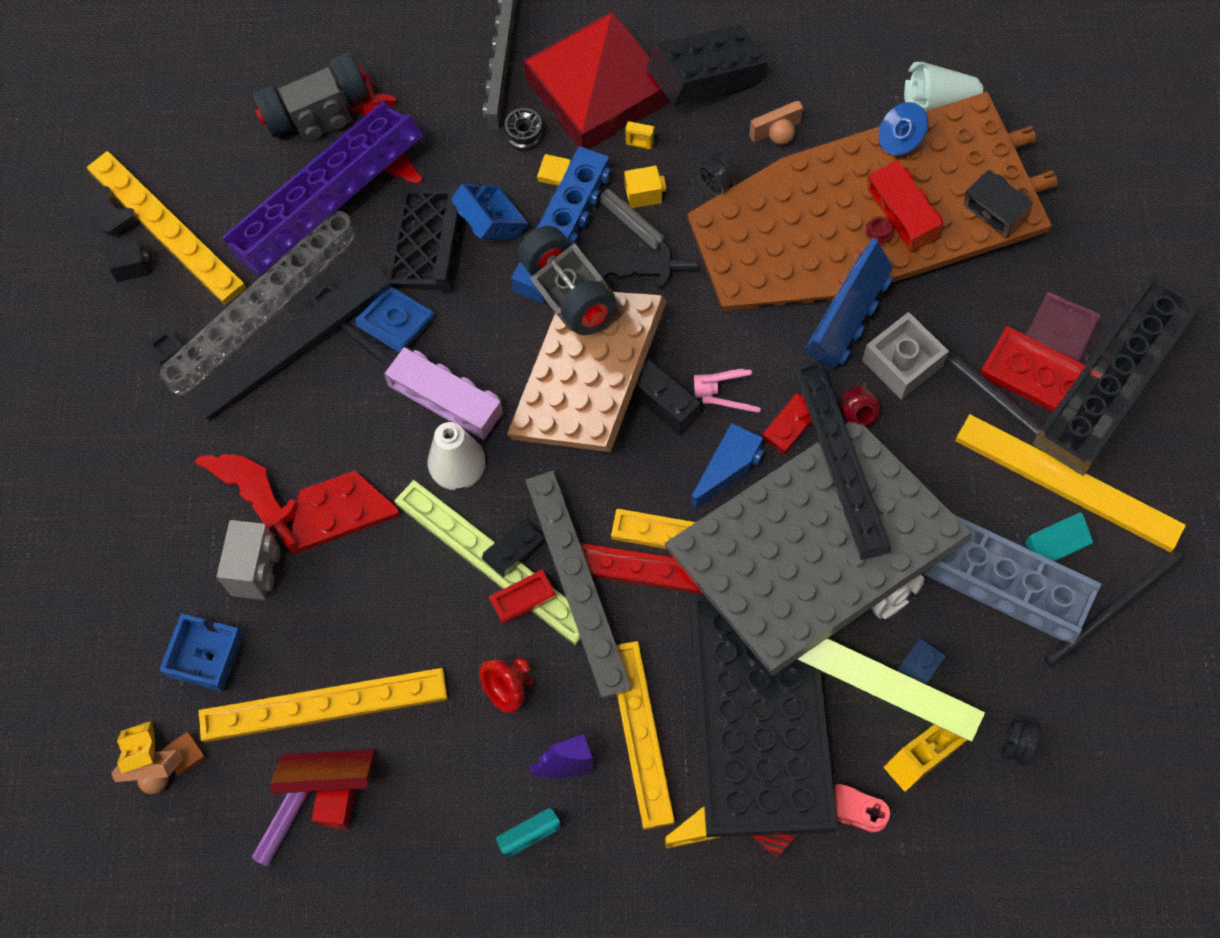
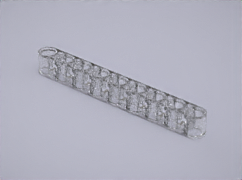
[161,211,355,395]

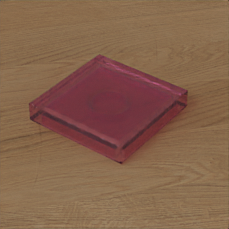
[1026,292,1100,362]

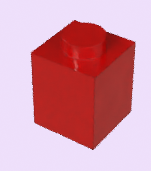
[312,789,355,830]

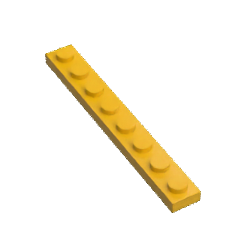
[87,151,246,305]

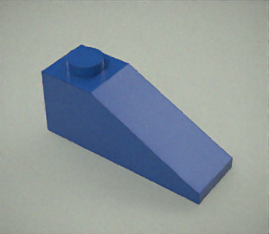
[691,423,765,509]

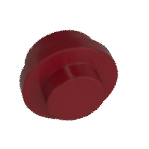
[865,216,894,244]

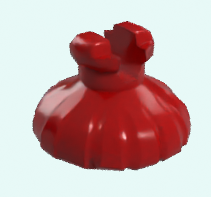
[479,658,533,713]

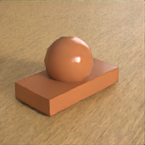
[749,101,803,145]
[111,750,183,794]

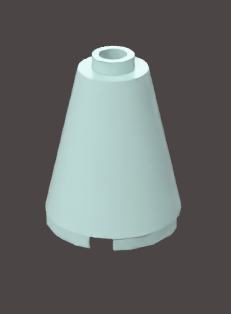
[904,62,983,111]

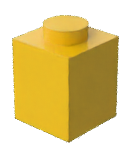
[624,166,666,208]

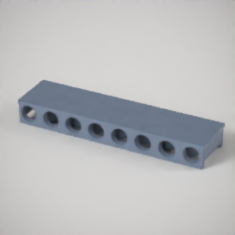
[921,514,1101,643]

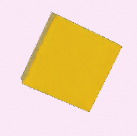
[626,121,654,150]
[537,154,571,186]

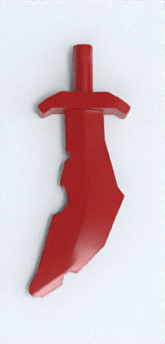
[349,75,423,184]
[195,454,299,550]

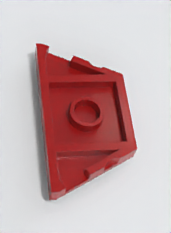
[290,471,400,555]

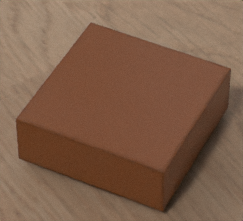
[162,732,206,776]

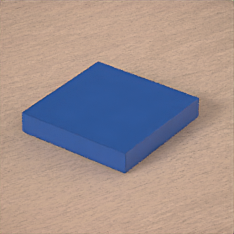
[356,287,435,353]

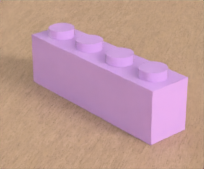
[384,347,503,440]

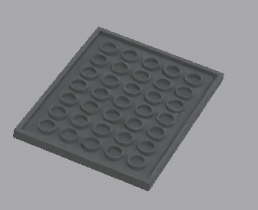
[665,422,972,676]

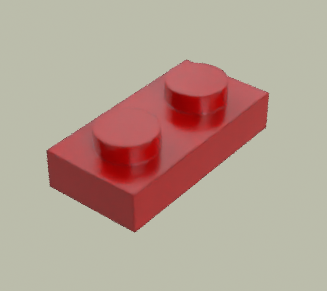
[762,393,812,455]

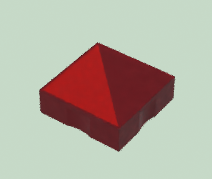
[523,12,671,149]

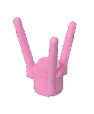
[694,369,761,413]

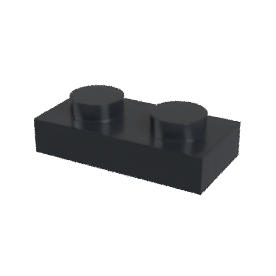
[482,520,545,578]

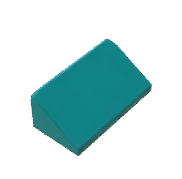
[1025,512,1093,562]
[496,808,562,859]

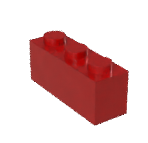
[867,160,943,252]

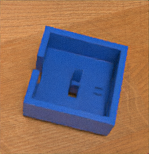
[451,183,529,239]
[159,613,244,692]

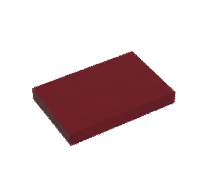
[270,749,376,794]

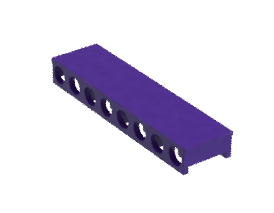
[222,101,424,276]

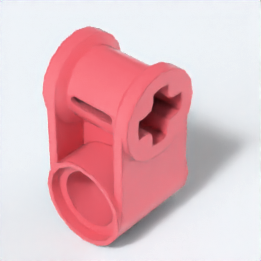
[833,784,890,833]

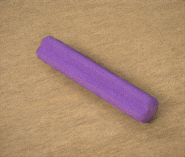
[252,792,309,866]

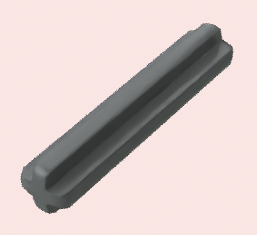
[600,189,664,249]

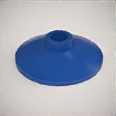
[879,102,928,156]

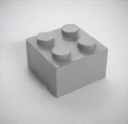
[862,312,949,400]
[216,520,280,600]

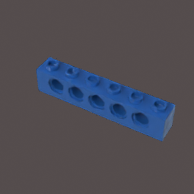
[511,146,612,303]

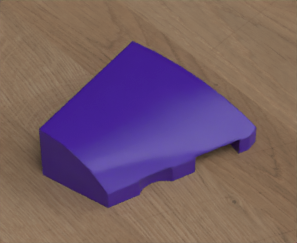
[529,734,594,778]

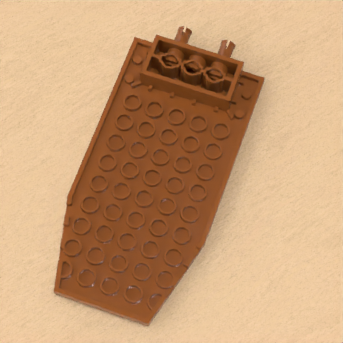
[687,92,1058,311]

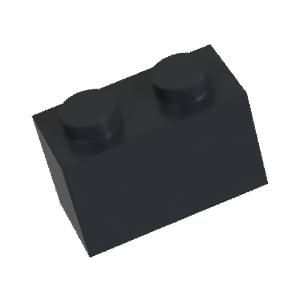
[963,169,1033,239]

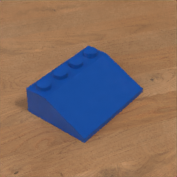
[803,238,893,369]

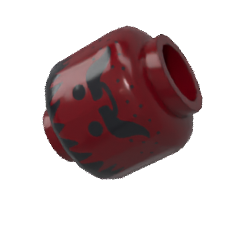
[839,385,881,427]

